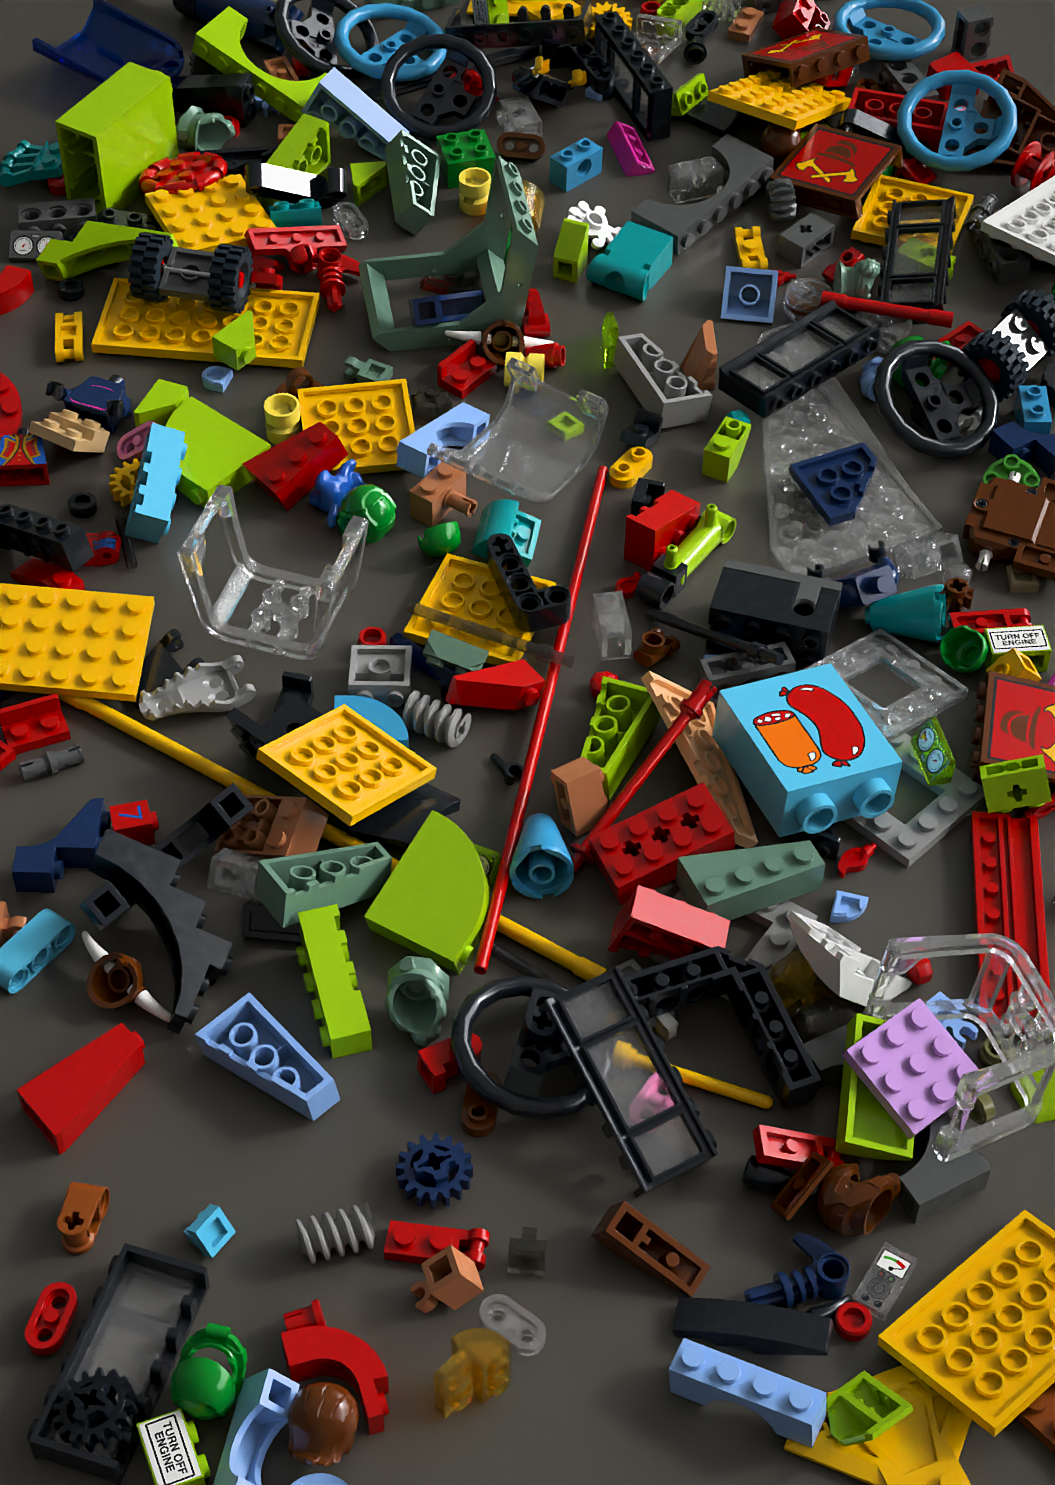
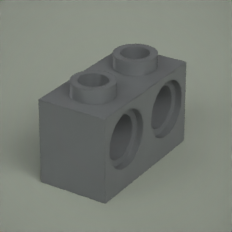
[951,5,994,62]

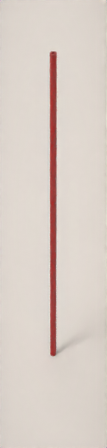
[473,465,608,975]

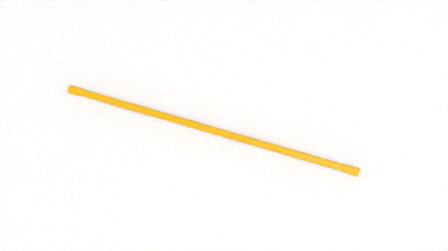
[58,695,609,981]

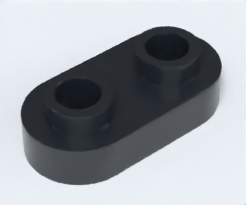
[685,10,719,41]

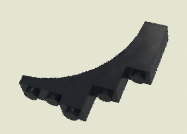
[88,829,233,1034]

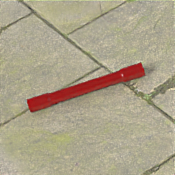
[820,291,954,328]

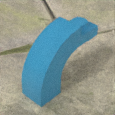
[334,695,409,749]

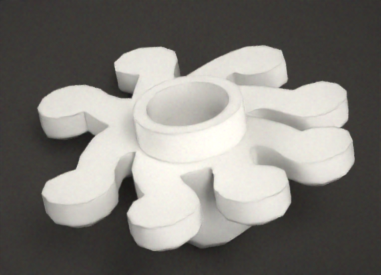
[567,201,622,250]

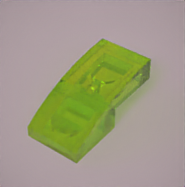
[601,311,619,368]

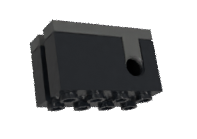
[706,559,843,670]

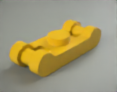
[733,226,768,270]
[55,311,84,363]

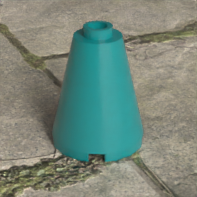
[865,584,946,643]

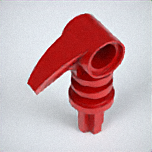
[317,248,361,313]
[521,288,551,338]

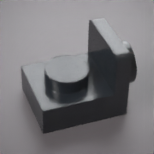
[620,409,663,449]
[631,478,666,516]
[274,671,314,713]
[808,823,841,861]

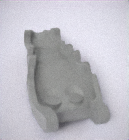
[139,655,257,721]

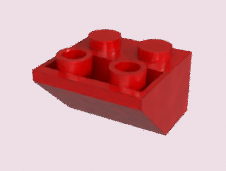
[772,0,830,40]

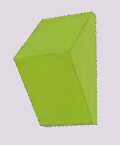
[350,161,390,207]

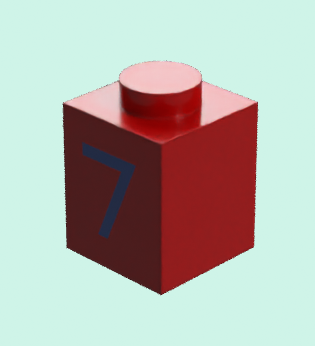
[109,799,159,845]

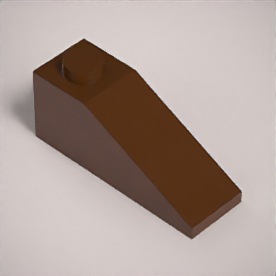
[591,1201,711,1298]

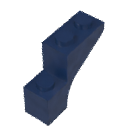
[408,290,484,326]
[988,420,1055,476]
[12,798,111,893]

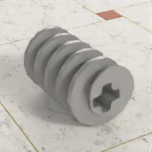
[402,690,471,747]
[296,1202,375,1264]

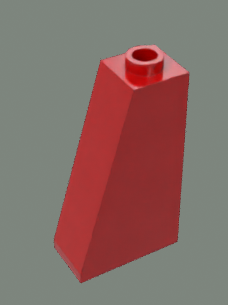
[16,1023,145,1155]

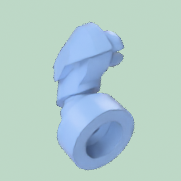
[860,356,884,401]

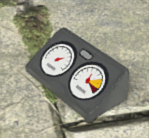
[9,230,63,262]

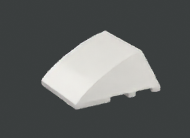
[788,911,913,1010]

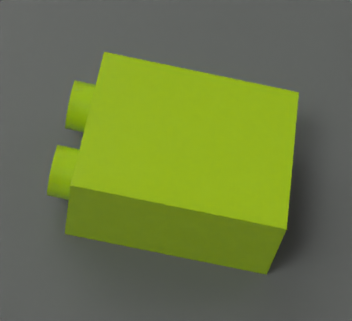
[55,62,179,215]

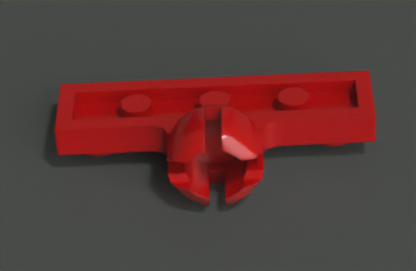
[244,225,347,274]

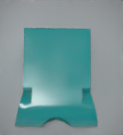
[586,221,673,302]

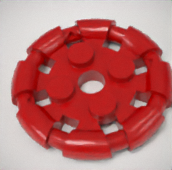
[138,152,228,195]

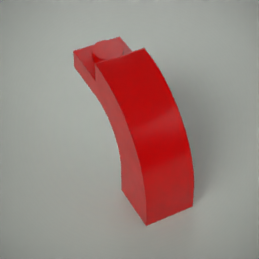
[0,265,34,315]
[281,1326,389,1435]

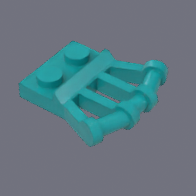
[0,140,63,187]

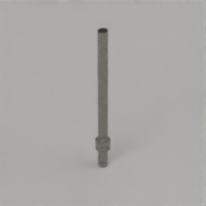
[407,601,574,668]

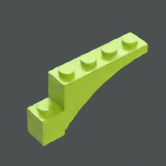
[36,221,179,281]

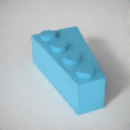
[124,423,187,544]

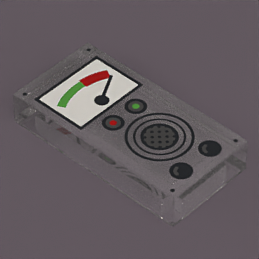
[851,1242,918,1321]

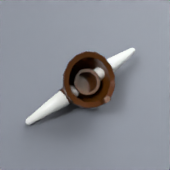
[444,319,554,366]
[82,931,171,1022]

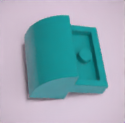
[267,199,322,227]
[471,499,542,567]

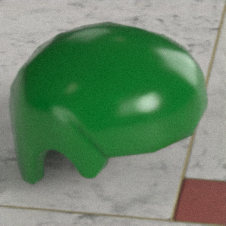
[417,521,461,558]
[939,625,989,674]

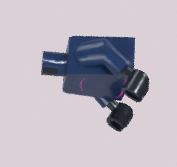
[45,374,132,435]
[807,541,900,609]

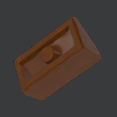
[770,1151,834,1222]

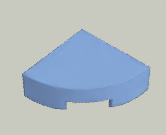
[829,890,869,923]

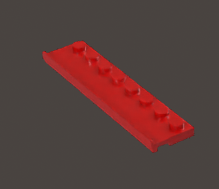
[970,811,1053,1036]

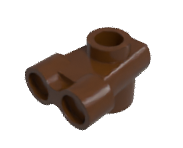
[633,627,680,668]

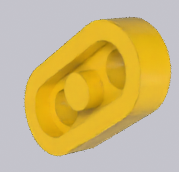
[609,446,653,489]

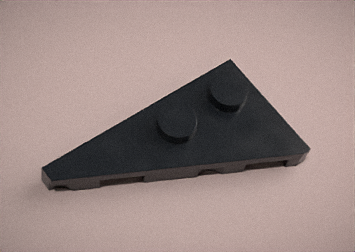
[191,146,278,177]

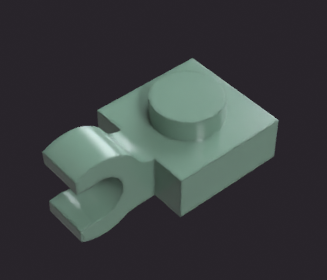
[344,356,393,383]

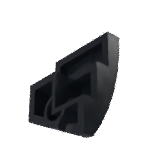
[347,783,461,848]

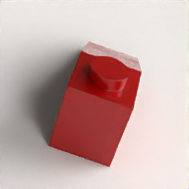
[9,558,85,591]
[445,659,545,710]

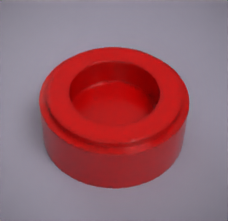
[834,1302,872,1342]

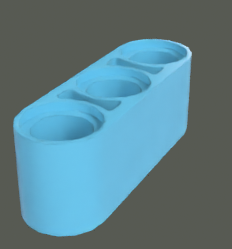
[0,908,76,994]

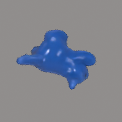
[309,459,366,529]

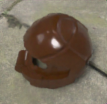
[815,1163,901,1237]

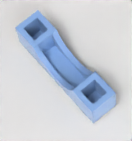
[396,402,490,478]
[668,1338,826,1448]
[213,1368,300,1485]

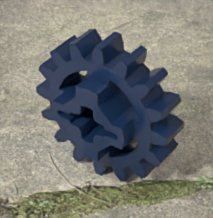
[396,1133,473,1209]

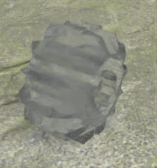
[702,0,741,22]

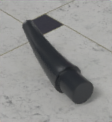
[805,1294,853,1318]

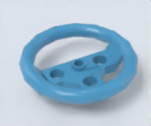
[832,0,946,61]
[333,3,447,82]
[897,70,1017,172]

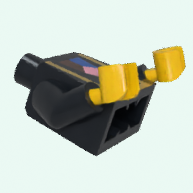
[511,56,587,107]

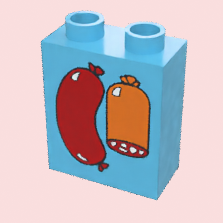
[712,663,902,837]

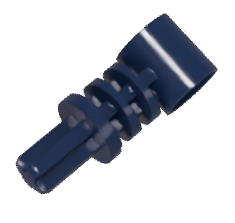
[744,1232,850,1309]

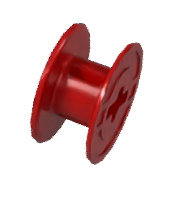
[1011,141,1055,191]

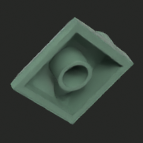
[422,630,489,675]

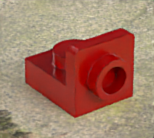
[893,158,937,185]

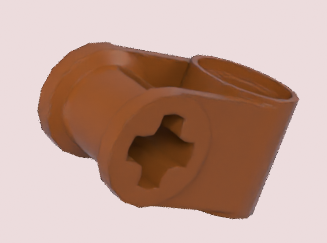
[57,1182,110,1255]

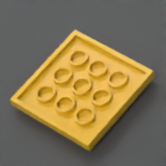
[145,174,276,252]
[851,174,974,255]
[297,379,415,476]
[403,553,556,666]
[256,704,437,826]

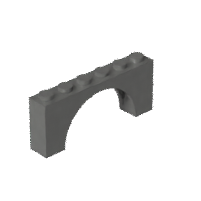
[631,134,774,255]
[804,1012,991,1223]

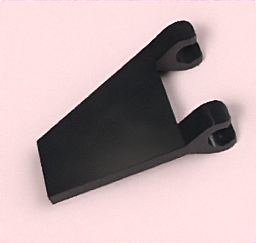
[132,629,205,710]

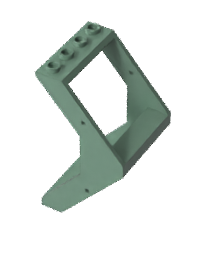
[358,156,538,352]

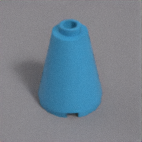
[509,813,574,899]

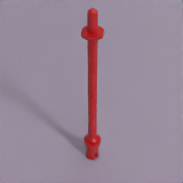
[569,679,717,874]

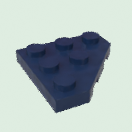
[789,442,877,527]

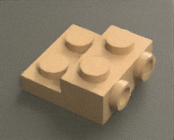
[28,409,110,453]

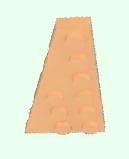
[641,671,758,848]

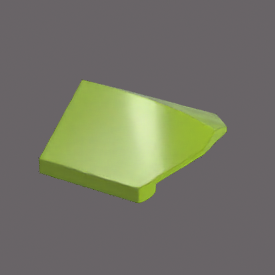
[826,1370,914,1446]

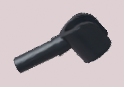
[490,753,523,785]

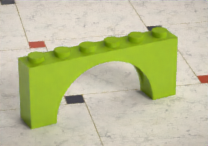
[192,6,327,123]

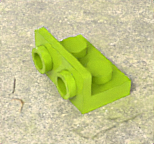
[671,73,709,116]

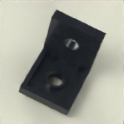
[226,693,323,782]

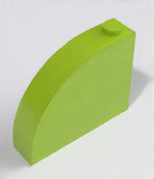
[165,396,271,512]
[364,810,490,974]

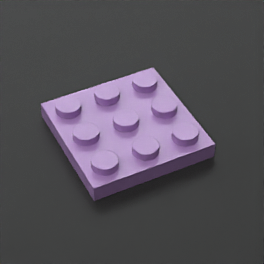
[842,998,987,1139]

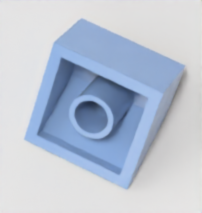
[721,266,778,324]

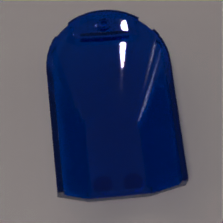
[32,0,185,84]

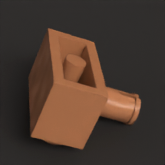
[409,460,478,527]
[551,756,609,837]

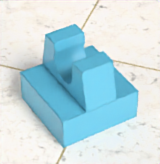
[183,1204,236,1258]

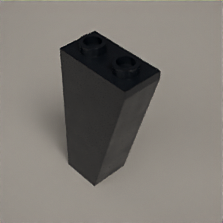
[171,73,257,128]

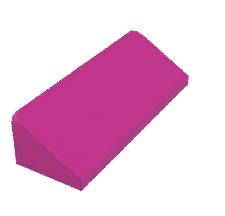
[607,121,655,177]

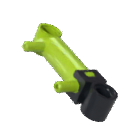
[635,504,737,609]

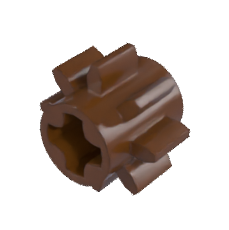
[939,577,974,613]

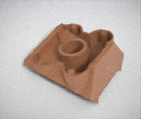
[680,320,717,391]

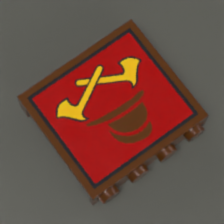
[741,28,870,88]
[769,124,904,221]
[969,671,1055,783]

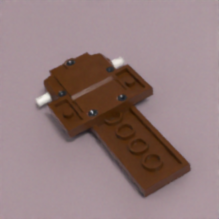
[962,471,1055,580]

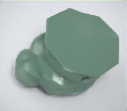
[176,105,236,152]
[831,258,881,299]
[385,956,449,1046]

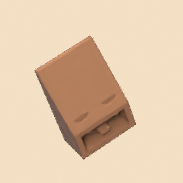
[214,794,329,864]

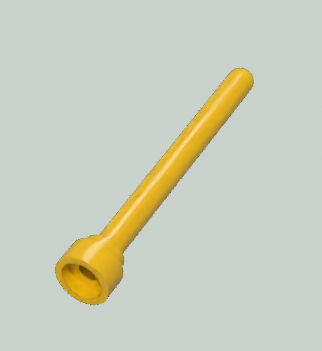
[611,1040,773,1109]

